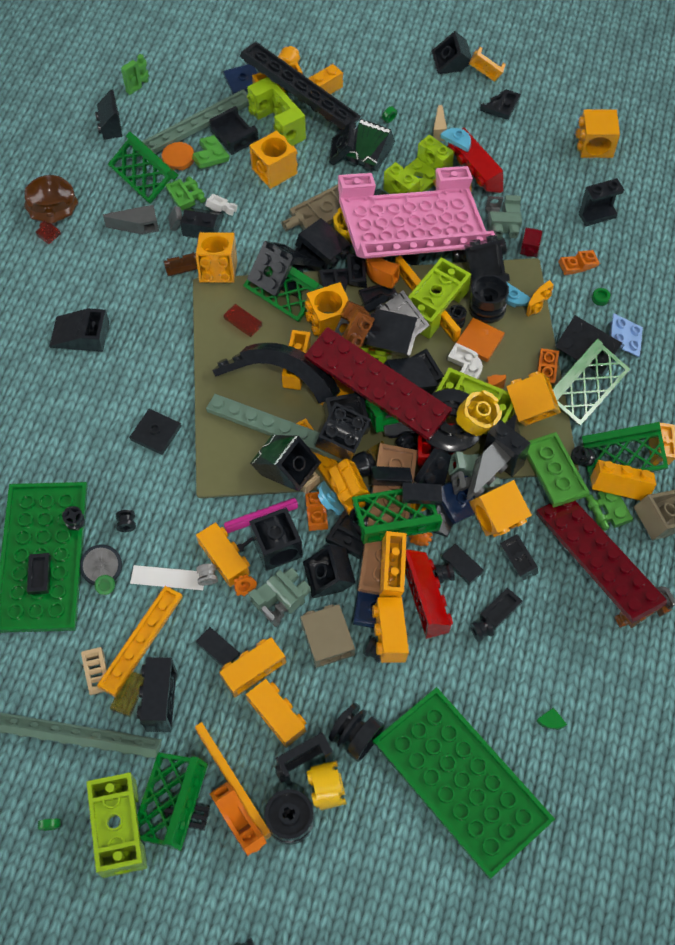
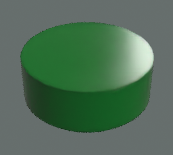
[382,106,397,123]
[592,288,611,306]
[94,575,116,595]
[38,818,61,831]

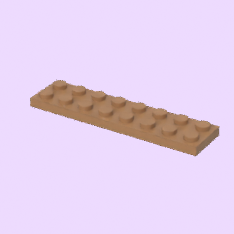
[357,443,417,595]

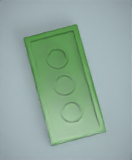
[527,432,590,508]

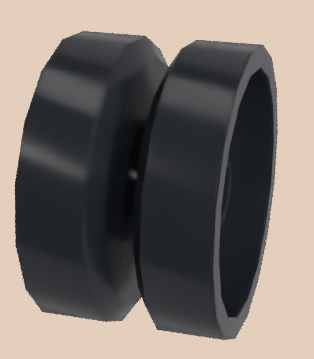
[264,789,314,845]

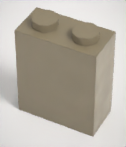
[300,605,355,668]

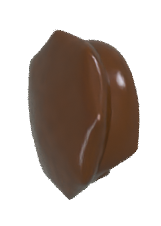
[24,175,78,224]

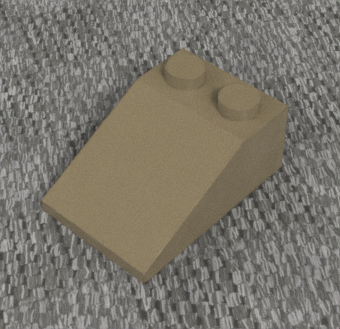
[634,490,675,541]

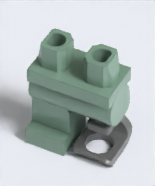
[485,195,522,239]
[448,452,501,495]
[248,568,311,627]

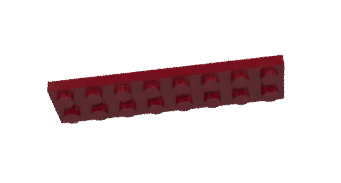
[304,327,452,441]
[536,501,667,624]

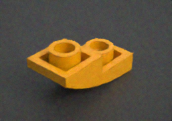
[526,280,554,317]

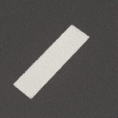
[130,565,204,590]

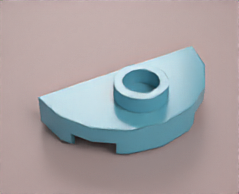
[440,128,471,152]
[507,282,531,307]
[317,481,345,515]

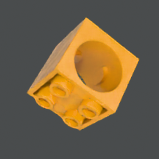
[576,109,620,158]
[249,130,298,189]
[196,233,237,283]
[304,282,349,338]
[506,371,561,426]
[469,480,532,537]

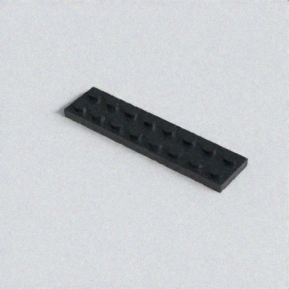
[239,41,361,130]

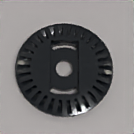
[423,389,482,453]

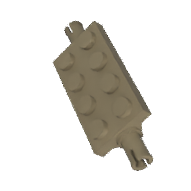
[281,184,340,232]

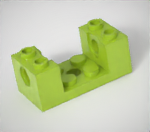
[247,77,306,146]
[383,135,454,194]
[408,257,471,339]
[436,368,515,435]
[86,772,147,878]

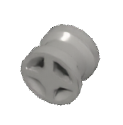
[196,564,218,586]

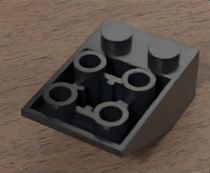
[49,308,109,352]

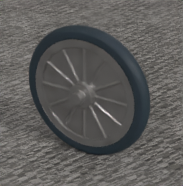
[80,544,122,585]

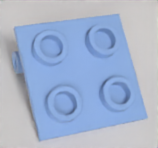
[609,313,643,357]

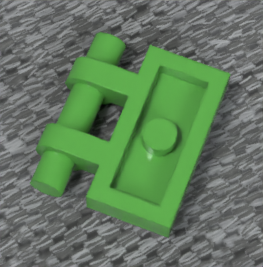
[121,54,149,95]
[166,176,206,211]
[585,491,633,531]

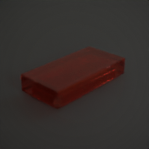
[223,304,263,337]

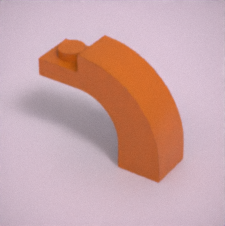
[366,257,400,289]
[209,781,267,856]

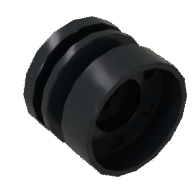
[469,274,509,323]
[329,703,385,762]

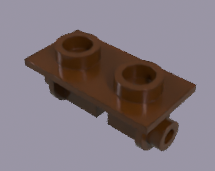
[164,252,198,276]

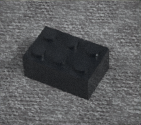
[555,315,624,376]
[137,657,177,732]

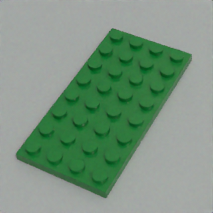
[0,482,88,633]
[373,687,555,880]

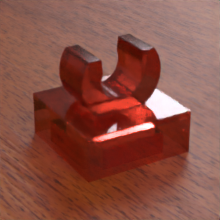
[35,220,61,244]

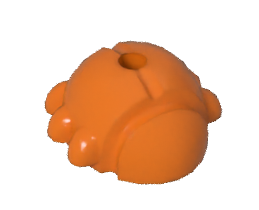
[408,532,433,546]
[234,574,257,596]

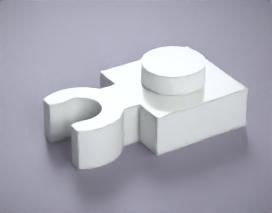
[205,194,238,216]

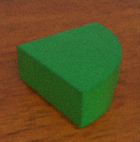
[536,708,567,730]

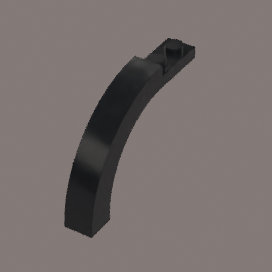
[212,343,340,404]

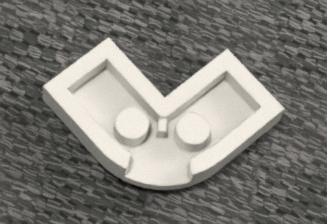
[448,343,483,379]

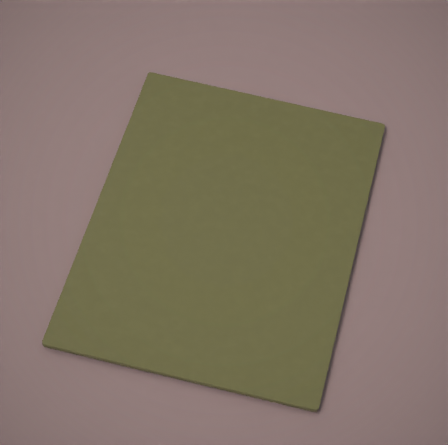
[193,258,579,498]

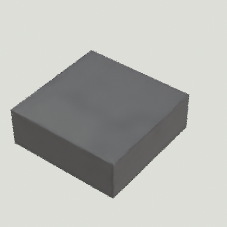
[168,206,182,231]

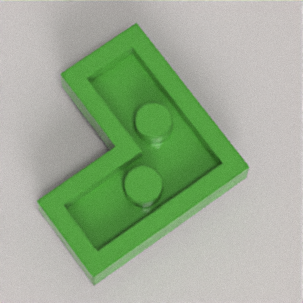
[192,135,230,169]

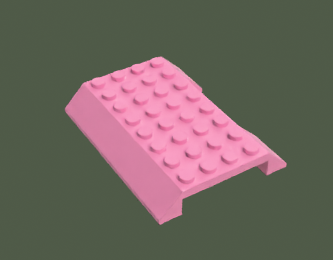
[338,166,495,258]

